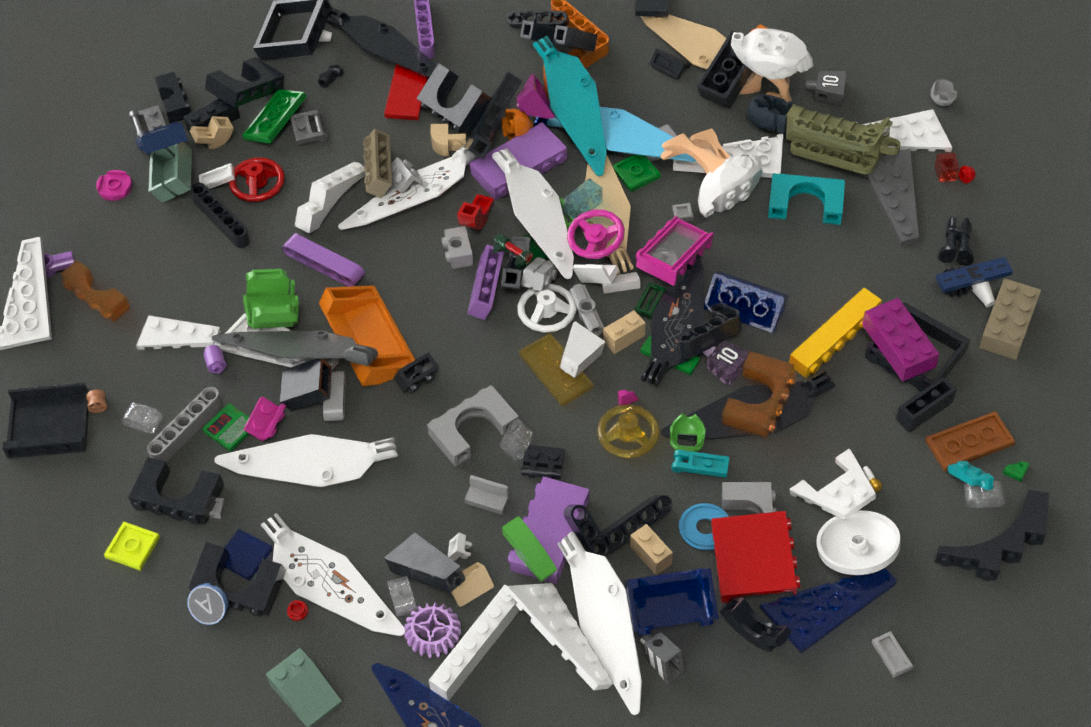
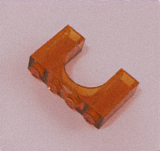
[722,351,796,438]

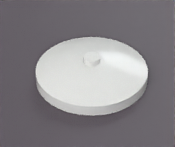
[817,510,901,575]

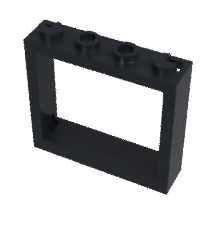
[253,0,332,60]
[865,302,970,391]

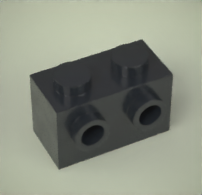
[393,352,440,393]

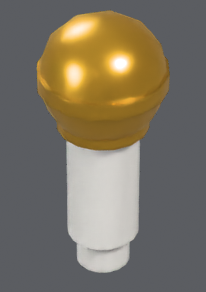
[862,466,882,493]

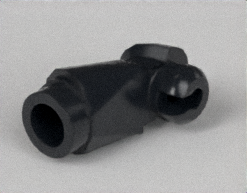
[318,65,344,87]

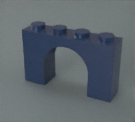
[135,122,188,154]

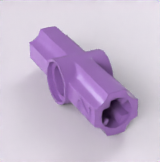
[17,251,76,278]

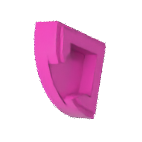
[618,390,638,407]

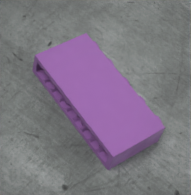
[470,123,567,200]
[508,476,589,584]

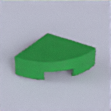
[1002,461,1030,482]

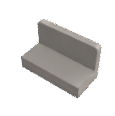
[464,475,509,515]

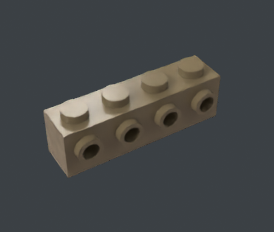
[363,128,392,198]

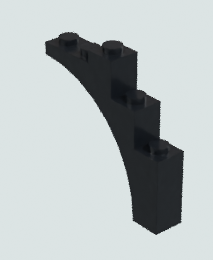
[464,71,522,159]
[935,489,1049,581]

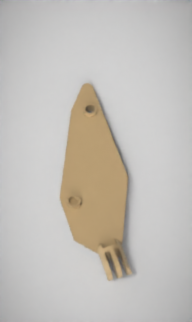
[640,15,755,74]
[581,152,634,275]

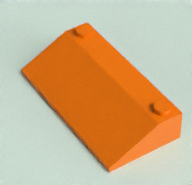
[319,286,415,386]

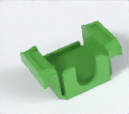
[243,269,299,329]

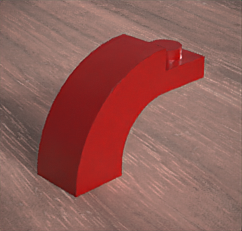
[457,194,494,230]

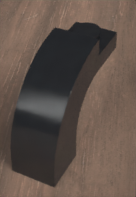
[501,235,531,290]
[719,597,792,652]

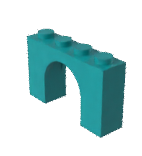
[768,173,845,225]

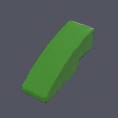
[502,516,557,582]

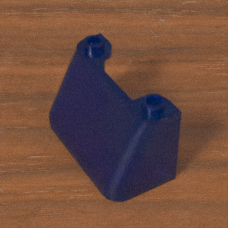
[624,568,719,635]

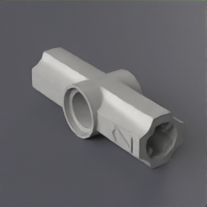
[570,284,604,336]

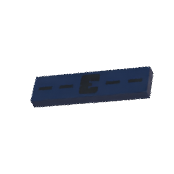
[935,257,1013,293]

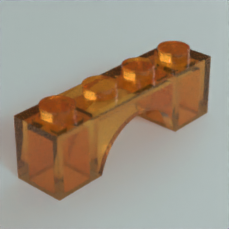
[60,260,130,322]

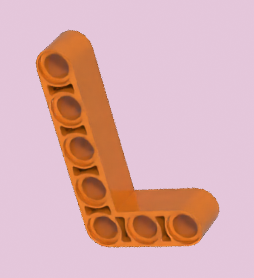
[551,0,609,68]

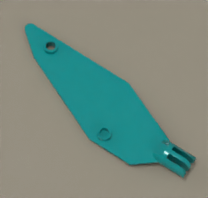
[532,36,607,176]

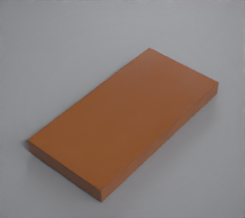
[925,411,1016,472]

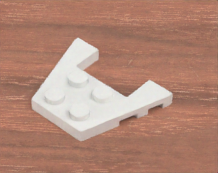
[790,449,876,520]

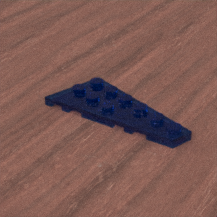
[760,568,897,654]

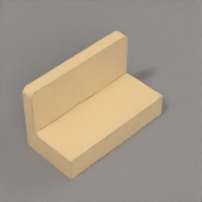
[451,562,494,607]

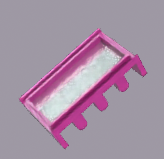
[636,215,714,286]

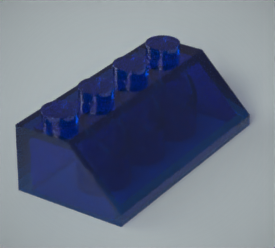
[704,271,789,333]

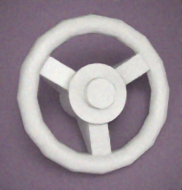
[517,283,577,333]

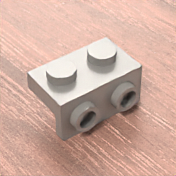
[391,157,423,194]

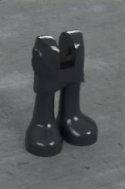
[938,216,974,266]

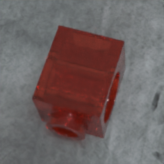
[934,152,960,182]

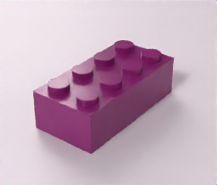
[862,298,939,382]

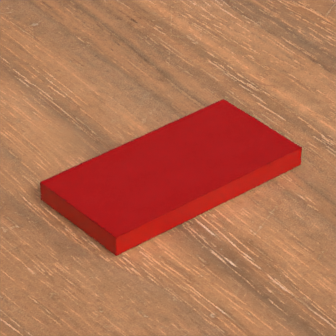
[384,64,428,120]

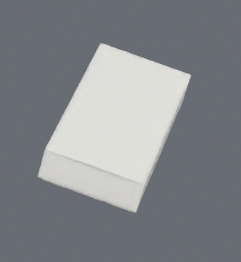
[199,163,235,189]

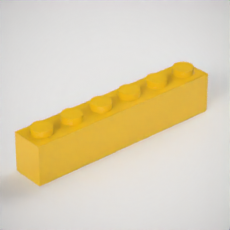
[789,288,882,378]

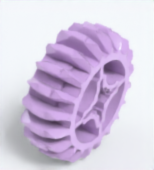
[404,602,461,658]

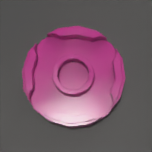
[96,170,132,201]

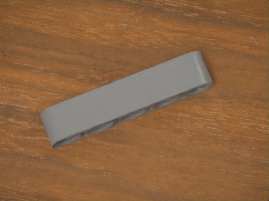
[147,387,222,462]

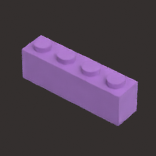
[467,244,504,320]

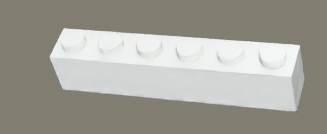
[429,585,520,702]

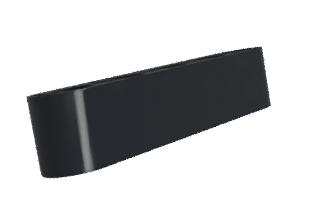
[190,182,250,248]

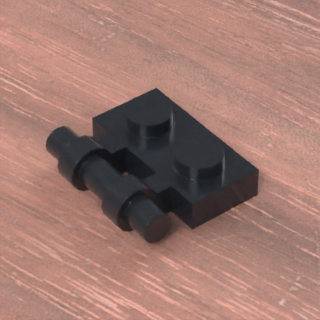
[521,444,565,479]

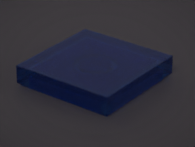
[224,529,273,581]

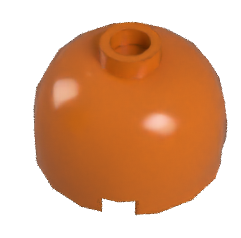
[501,109,533,142]

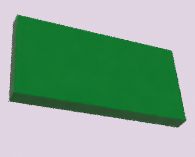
[242,89,307,143]

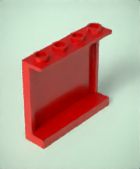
[711,511,800,603]

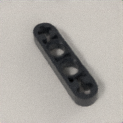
[506,11,570,28]

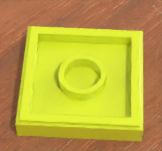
[104,522,160,571]

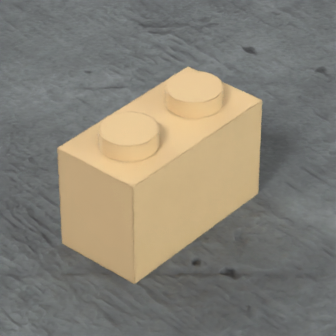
[603,311,646,354]
[630,524,673,575]

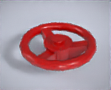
[229,158,285,202]

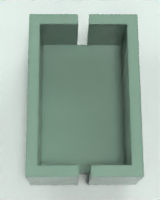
[149,142,192,203]

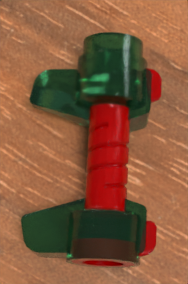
[492,233,533,269]

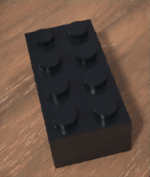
[697,30,753,109]

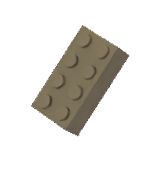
[979,278,1041,360]

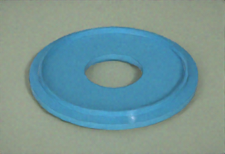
[679,503,729,550]

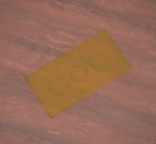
[519,333,594,406]

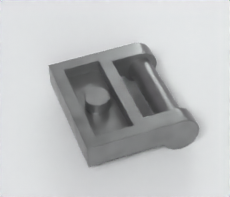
[129,105,166,136]
[290,110,328,145]

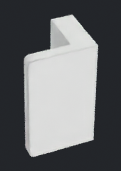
[573,264,619,284]

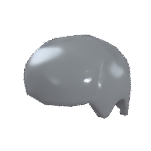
[930,79,957,106]

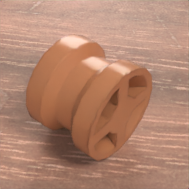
[86,389,107,413]

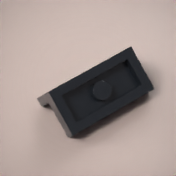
[649,49,691,79]

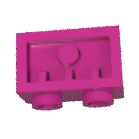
[243,396,286,442]

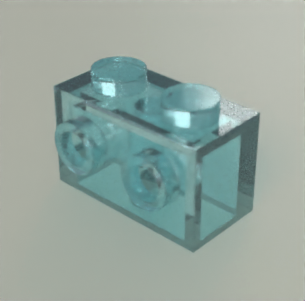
[564,178,603,219]

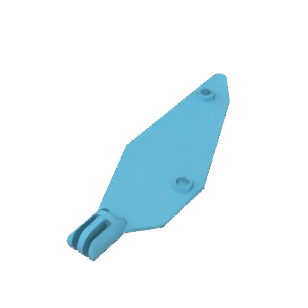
[547,107,696,162]

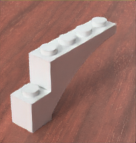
[295,162,365,233]

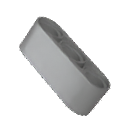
[323,371,346,421]

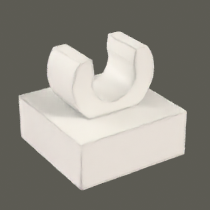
[448,533,472,561]

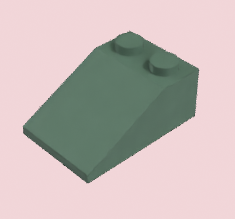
[266,648,342,727]

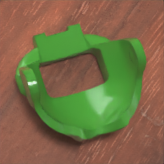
[670,413,705,452]

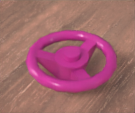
[567,209,625,259]

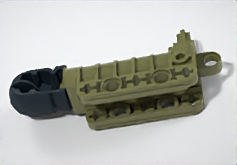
[747,94,901,174]

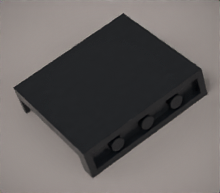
[2,383,89,459]

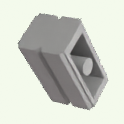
[521,257,558,291]

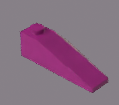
[516,73,555,119]

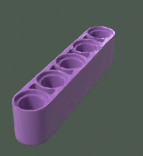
[414,0,435,59]
[282,234,365,287]

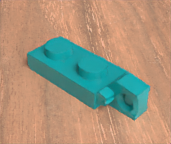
[948,461,994,490]

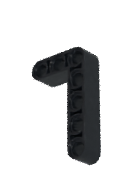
[564,495,672,556]

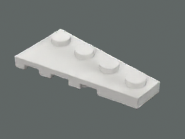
[136,316,221,350]

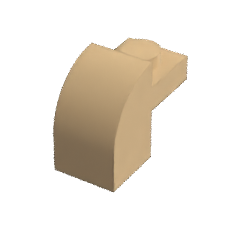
[190,116,234,149]
[431,124,466,156]

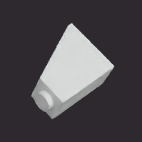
[560,321,605,378]

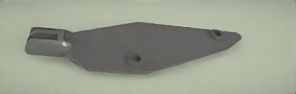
[212,330,378,366]

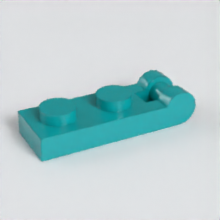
[671,450,729,478]

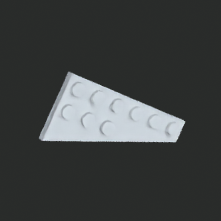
[0,237,52,350]
[503,583,613,690]

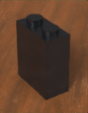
[280,358,332,411]

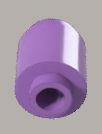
[204,345,227,374]

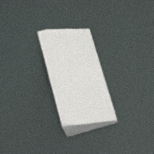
[601,272,640,294]

